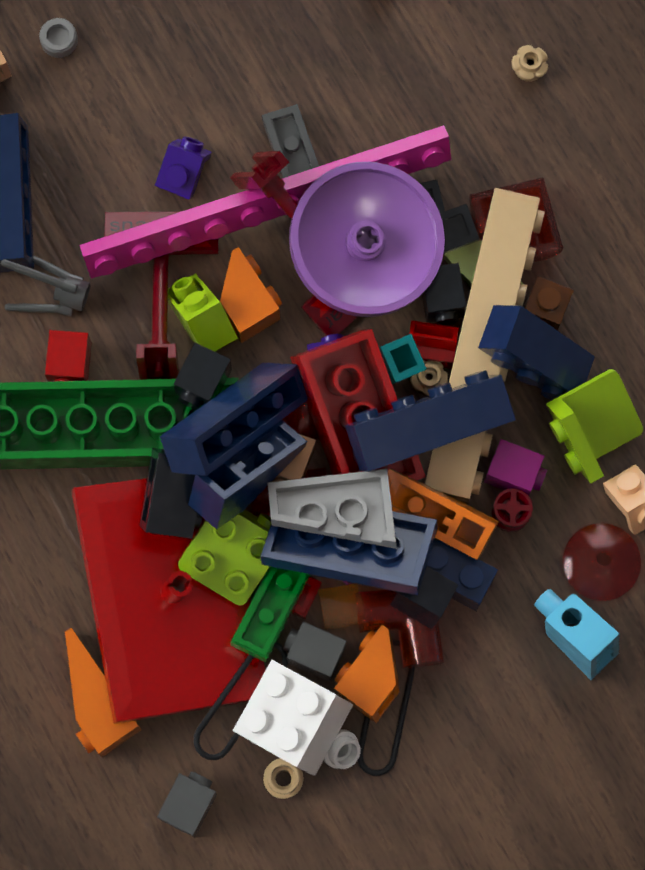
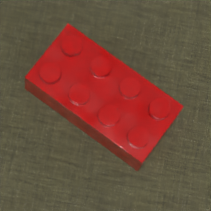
[290,329,426,480]

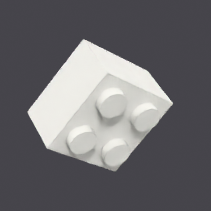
[233,660,353,776]

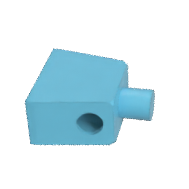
[534,589,619,680]

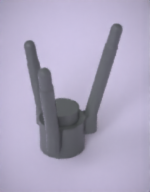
[1,256,91,317]

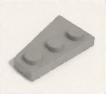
[268,469,397,549]

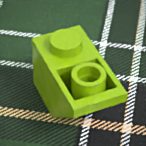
[168,273,238,352]

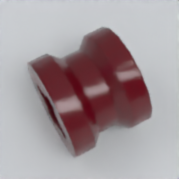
[491,488,533,532]

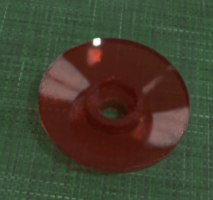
[562,523,641,601]

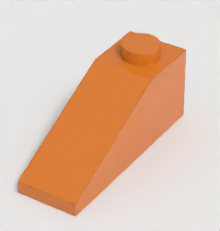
[388,468,499,560]
[65,628,141,757]

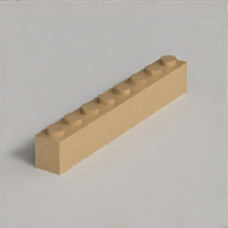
[425,188,545,502]

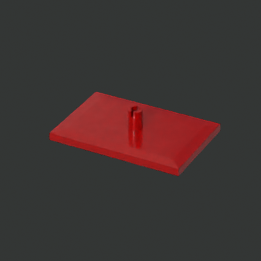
[71,478,265,724]

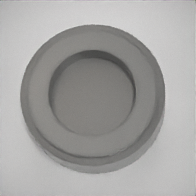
[39,18,78,58]

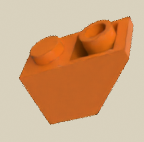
[220,247,282,343]
[334,625,400,723]

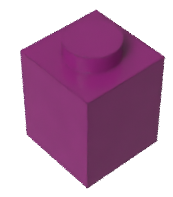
[484,439,547,496]

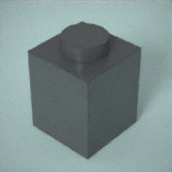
[283,622,347,682]
[157,771,217,838]

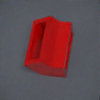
[409,320,459,369]

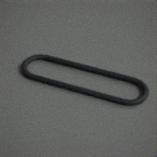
[357,640,417,776]
[193,642,288,760]

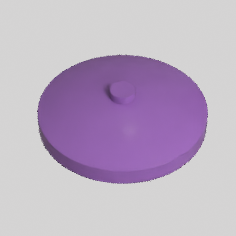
[289,162,445,317]

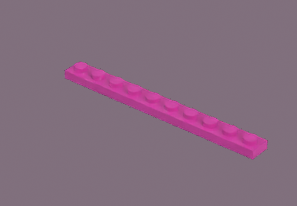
[79,125,451,279]

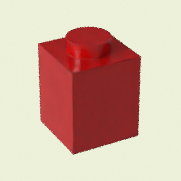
[45,330,92,382]

